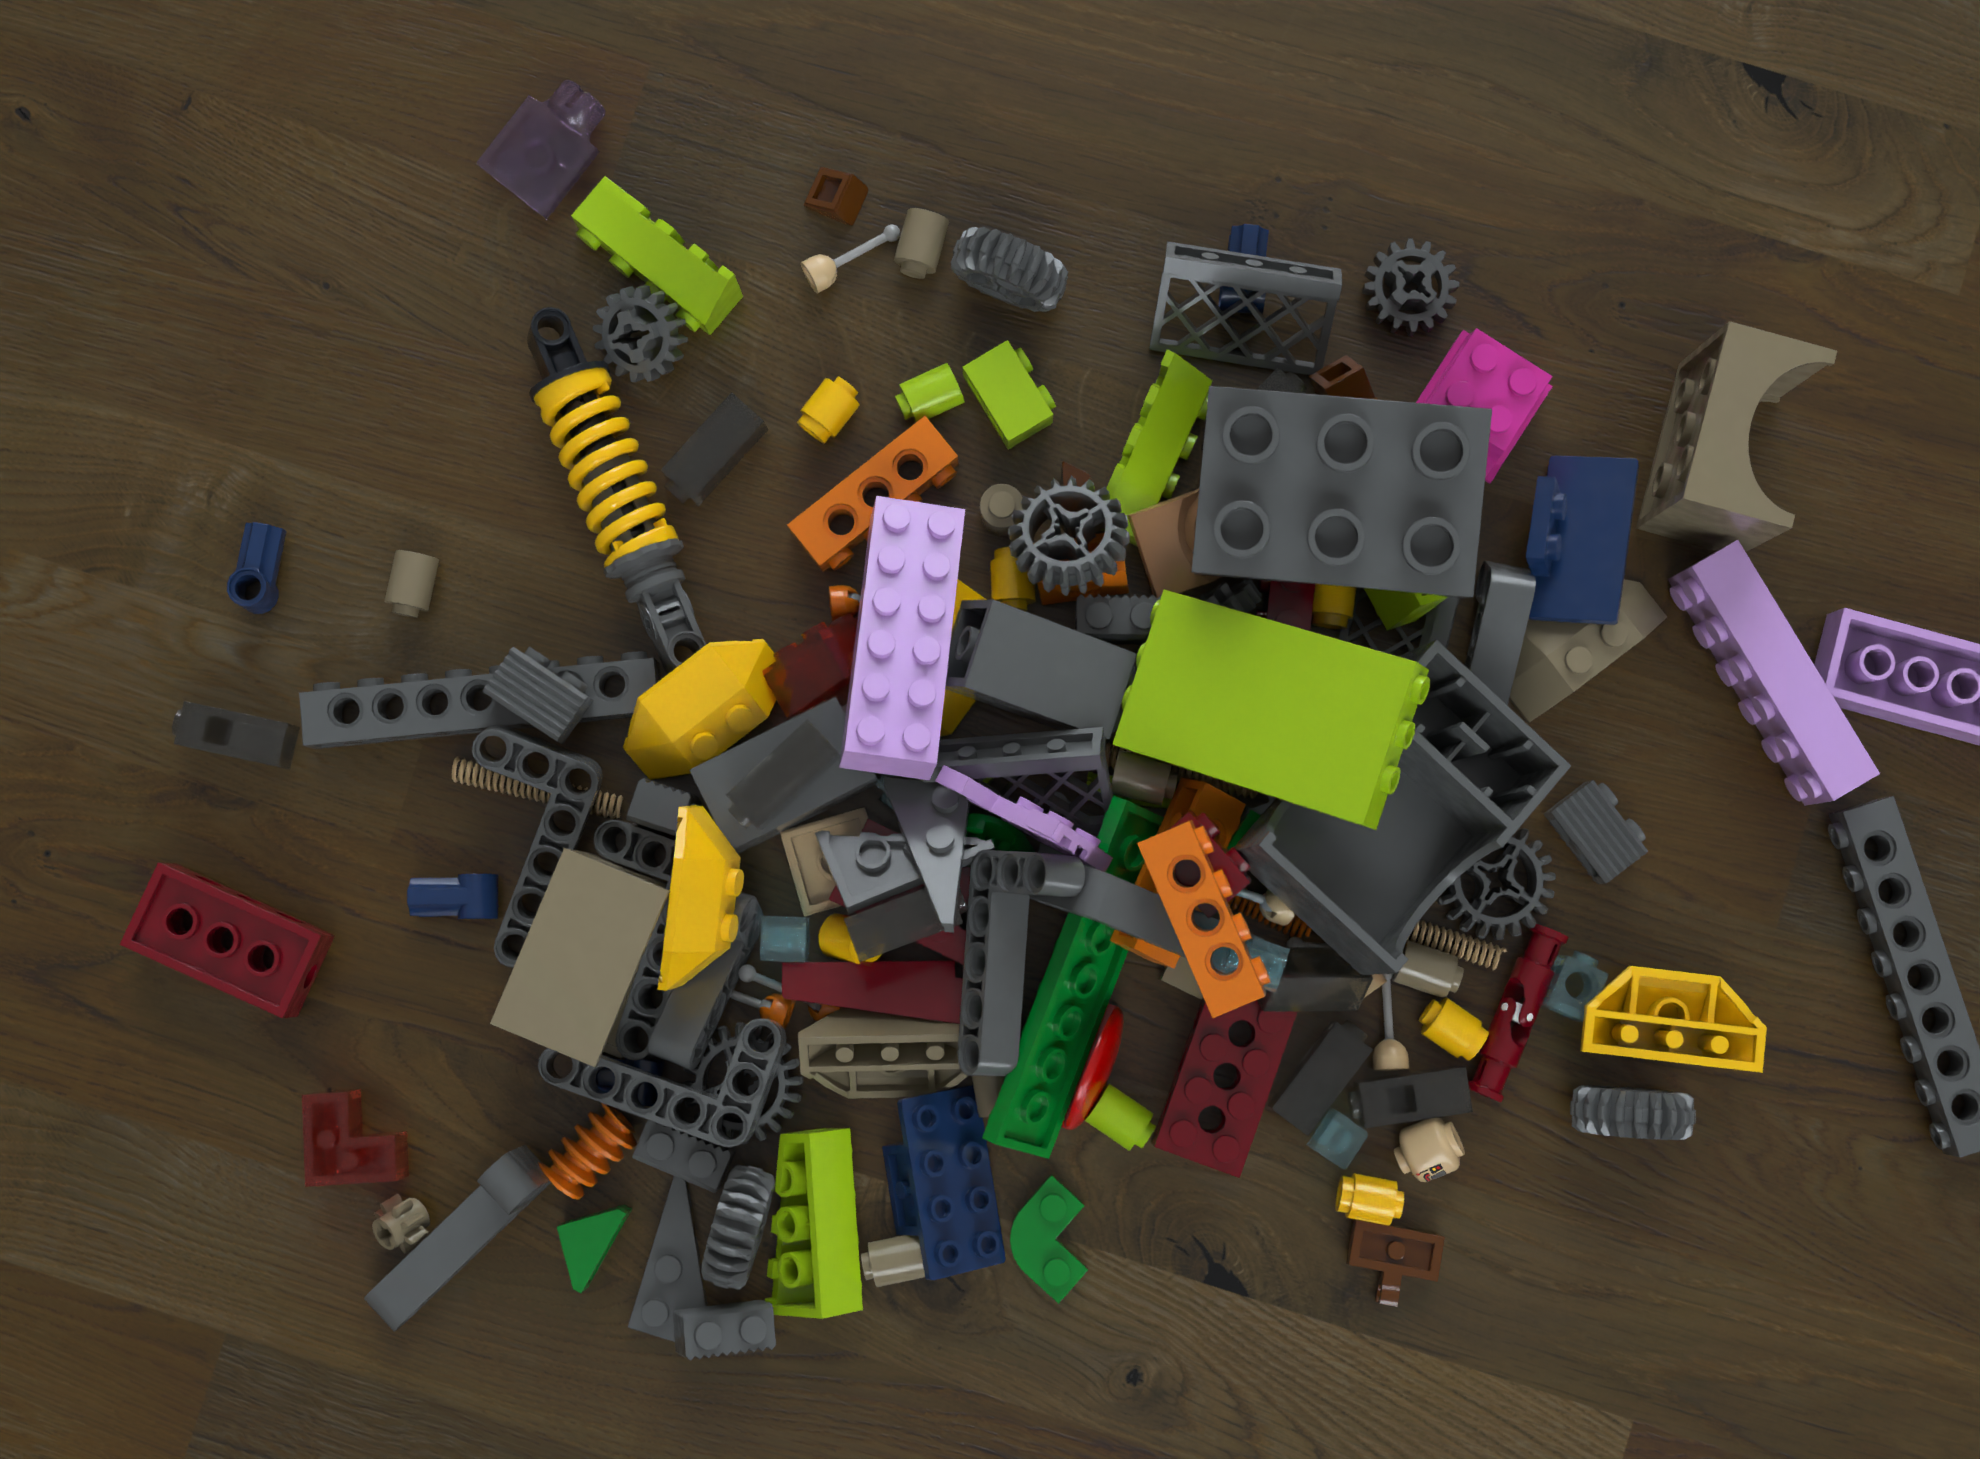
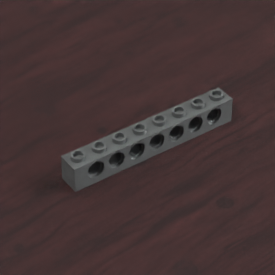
[299,651,661,749]
[1828,796,1980,1157]

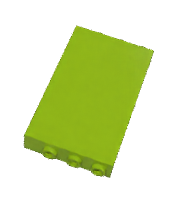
[1112,589,1430,830]

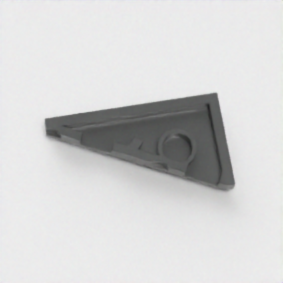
[884,778,970,933]
[815,830,995,914]
[628,1176,708,1342]

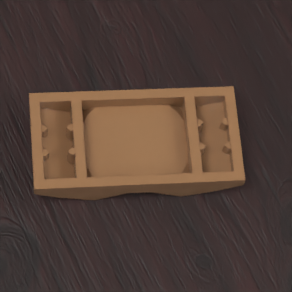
[1127,489,1221,598]

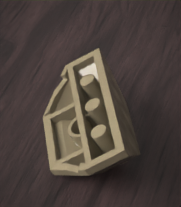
[1509,579,1667,723]
[798,1007,967,1099]

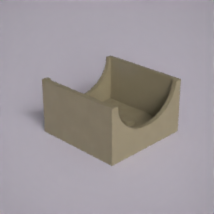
[1636,321,1837,552]
[490,848,670,1067]

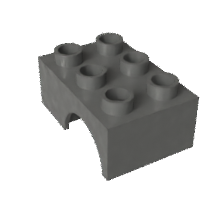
[1191,386,1492,598]
[1234,640,1571,975]

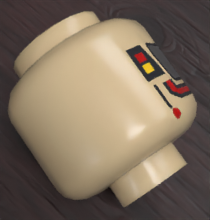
[1394,1117,1465,1182]

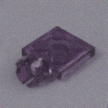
[476,79,606,220]

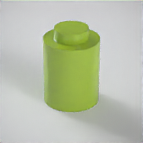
[895,363,965,422]
[1084,1083,1156,1151]

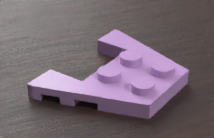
[935,765,1113,872]

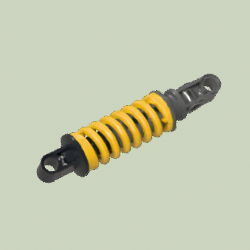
[527,307,706,674]

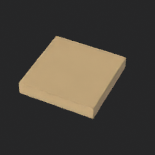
[780,807,868,917]

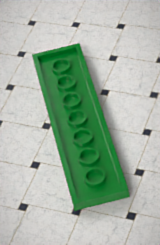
[982,796,1164,1159]

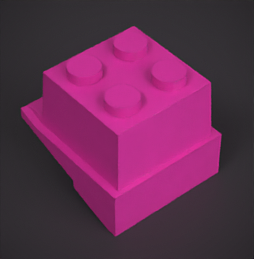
[1416,328,1553,484]

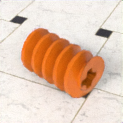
[538,1103,637,1200]

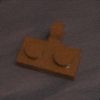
[1346,1219,1445,1307]

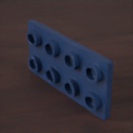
[1526,456,1639,625]
[882,1085,1006,1280]

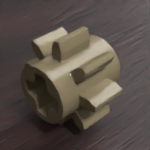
[372,1194,430,1254]

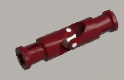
[1465,924,1569,1103]

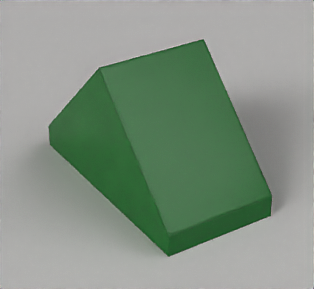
[557,1204,632,1294]

